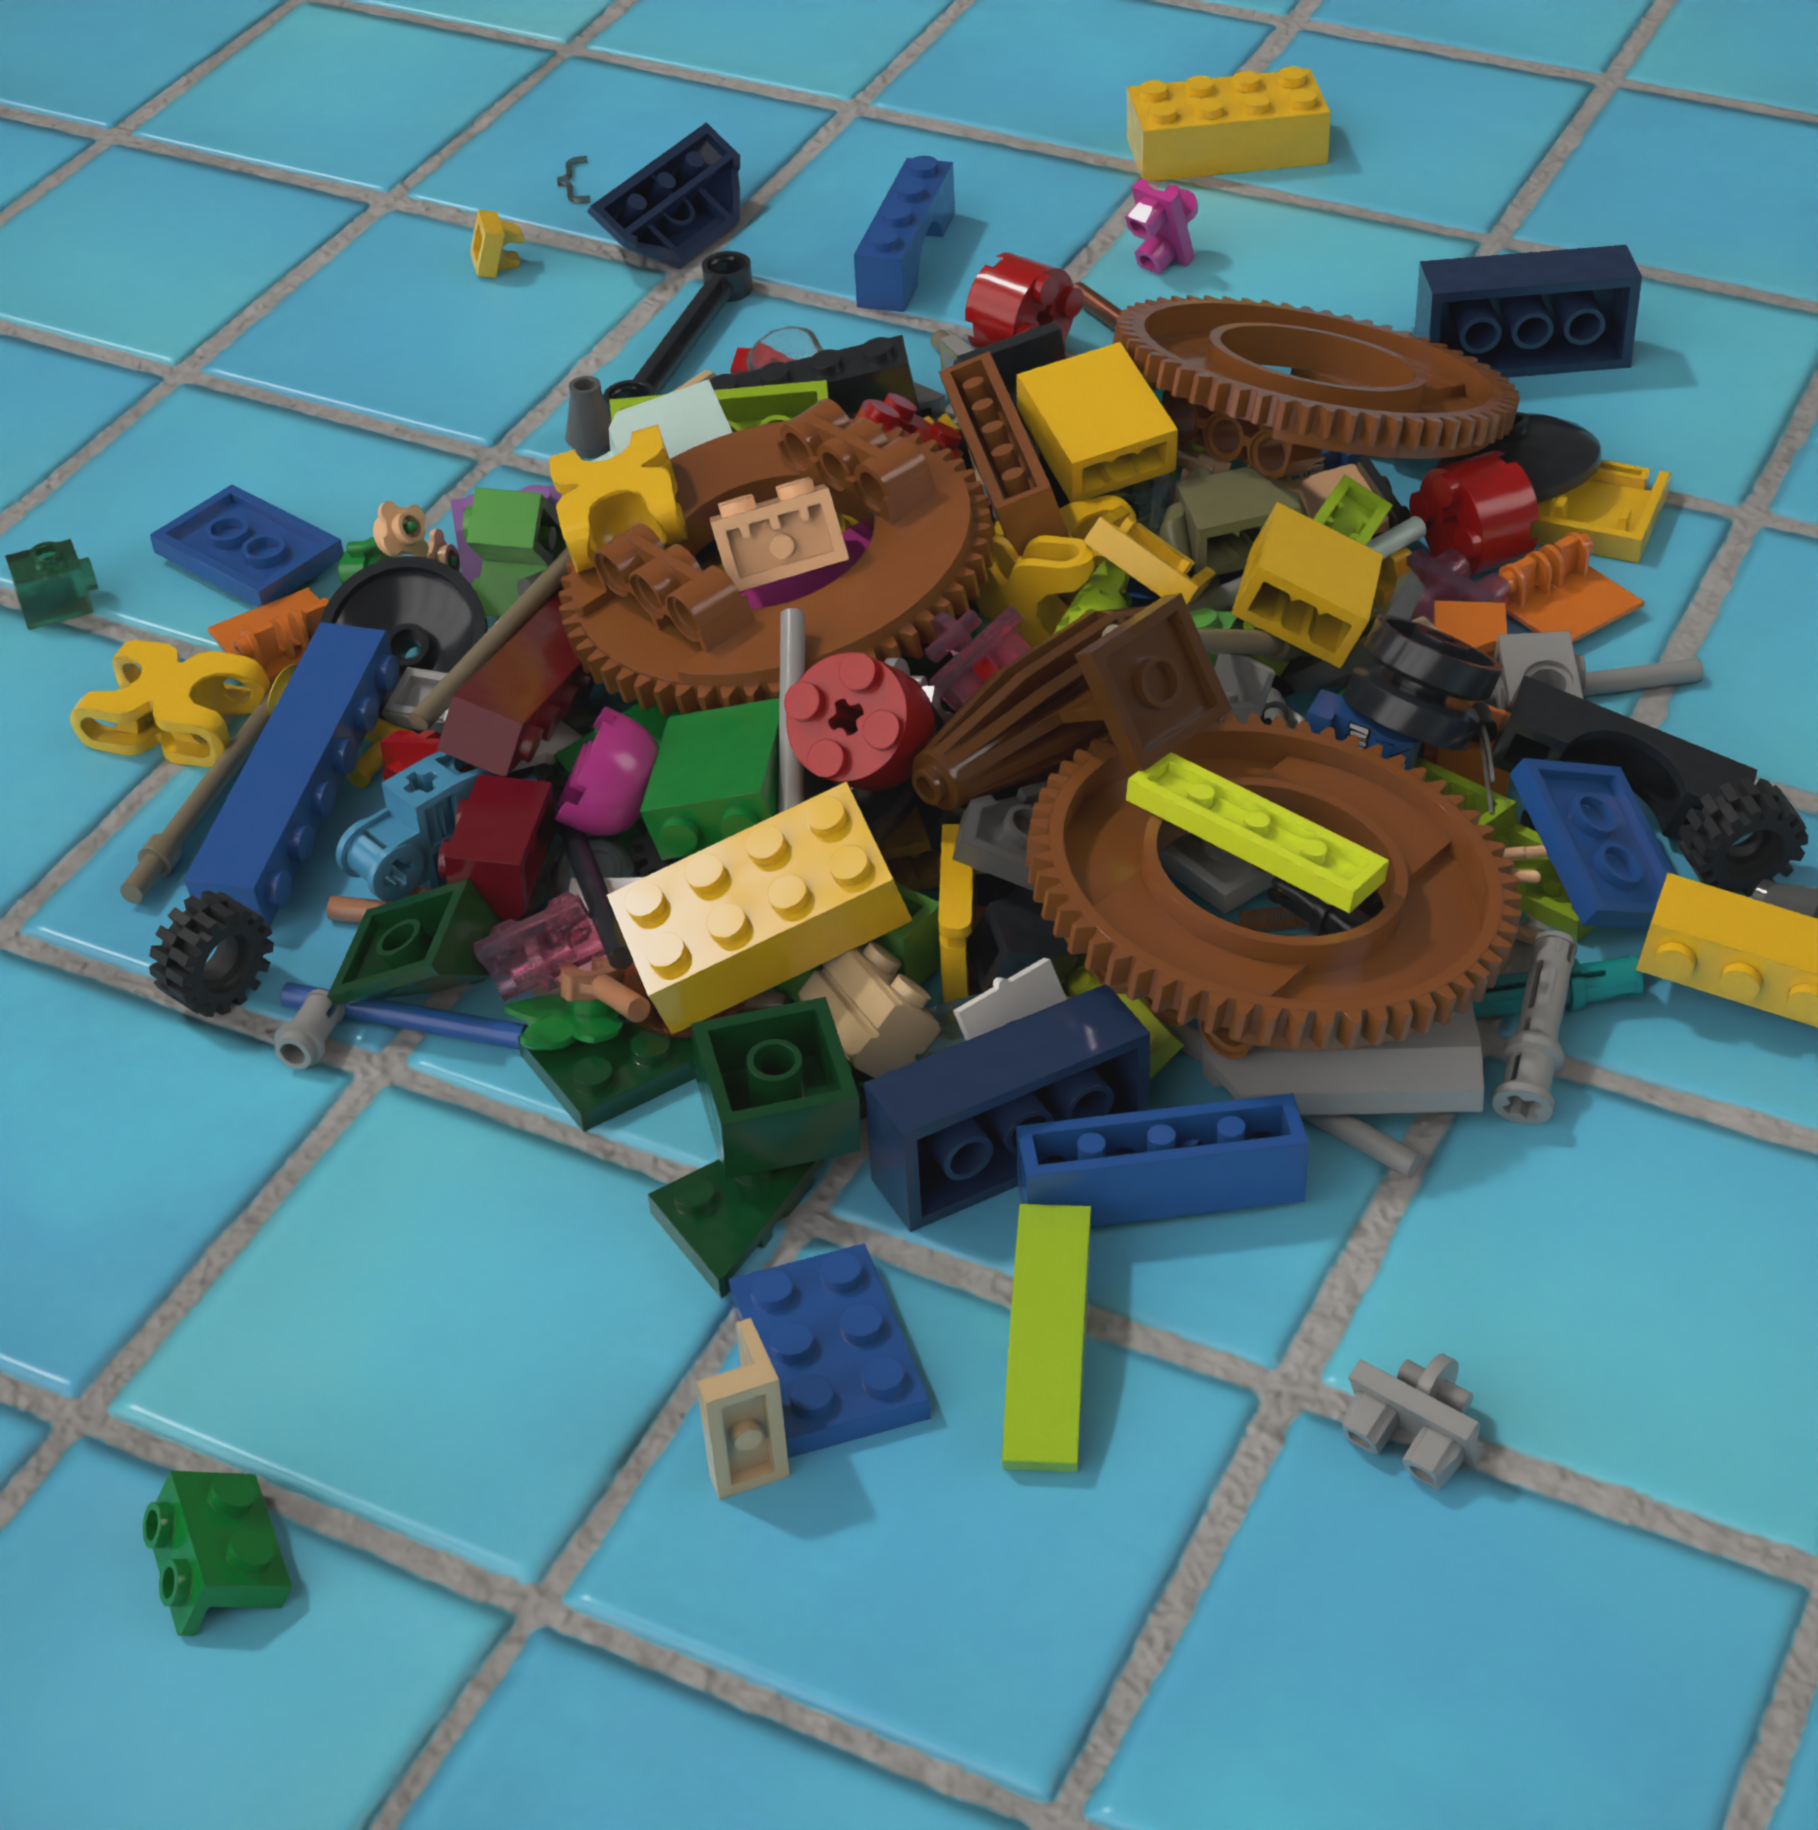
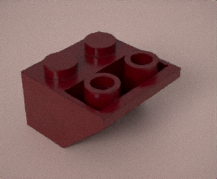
[438,775,556,927]

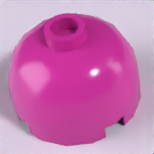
[553,707,659,836]

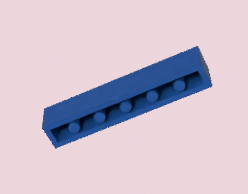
[184,622,399,926]

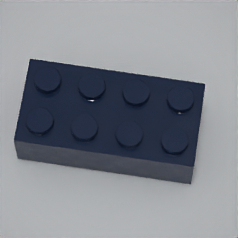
[1414,245,1642,378]
[864,984,1150,1232]

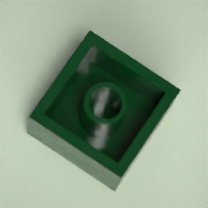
[691,997,861,1180]

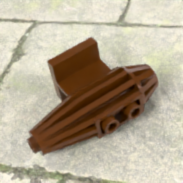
[912,593,1232,810]

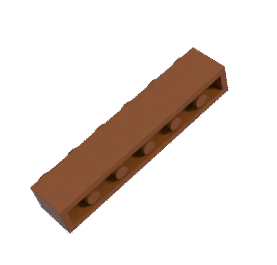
[939,351,1070,556]

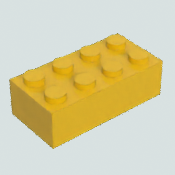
[1127,66,1331,182]
[607,781,913,1035]

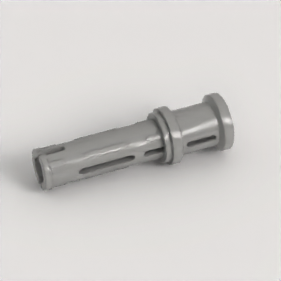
[1492,930,1578,1125]

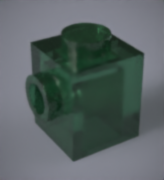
[5,539,98,630]

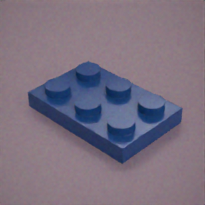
[150,485,344,607]
[1510,758,1675,930]
[728,1243,931,1458]

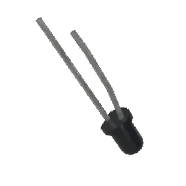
[1471,702,1498,814]

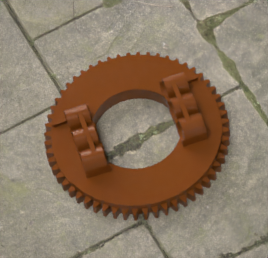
[1112,295,1520,481]
[559,398,995,716]
[1025,712,1522,1059]

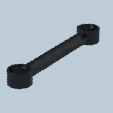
[603,251,753,415]

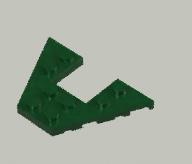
[517,1008,874,1298]

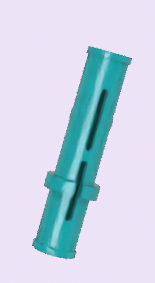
[1472,954,1643,1019]

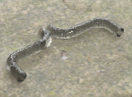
[557,156,590,203]

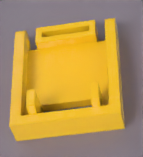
[1529,460,1672,563]
[1083,505,1216,607]
[938,824,987,1025]

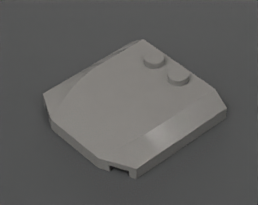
[1197,933,1484,1115]

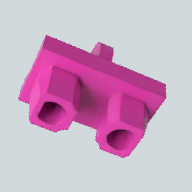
[1125,178,1198,274]

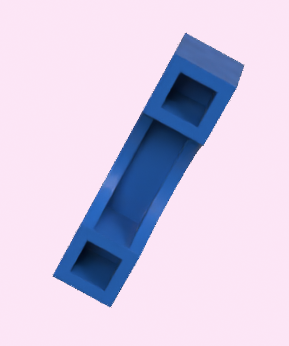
[854,156,955,312]

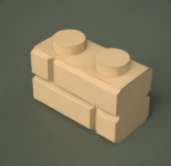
[798,941,941,1078]

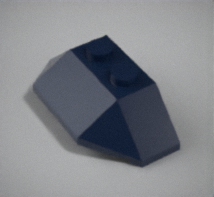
[587,122,740,270]

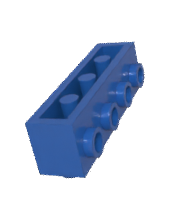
[1016,1093,1309,1227]

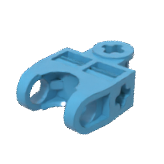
[336,751,500,902]

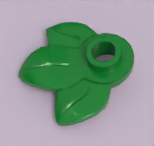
[504,995,626,1051]

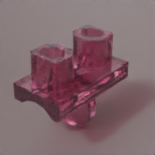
[1406,548,1510,624]
[925,605,1032,712]
[473,892,605,1001]

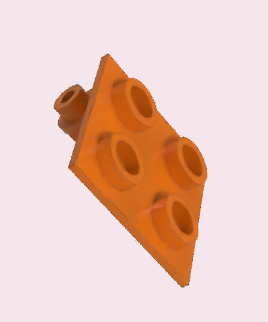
[1480,532,1645,643]
[207,587,329,682]

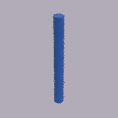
[280,982,528,1050]

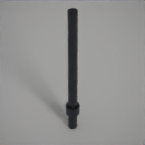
[533,761,634,970]

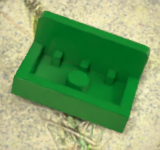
[143,1471,292,1636]

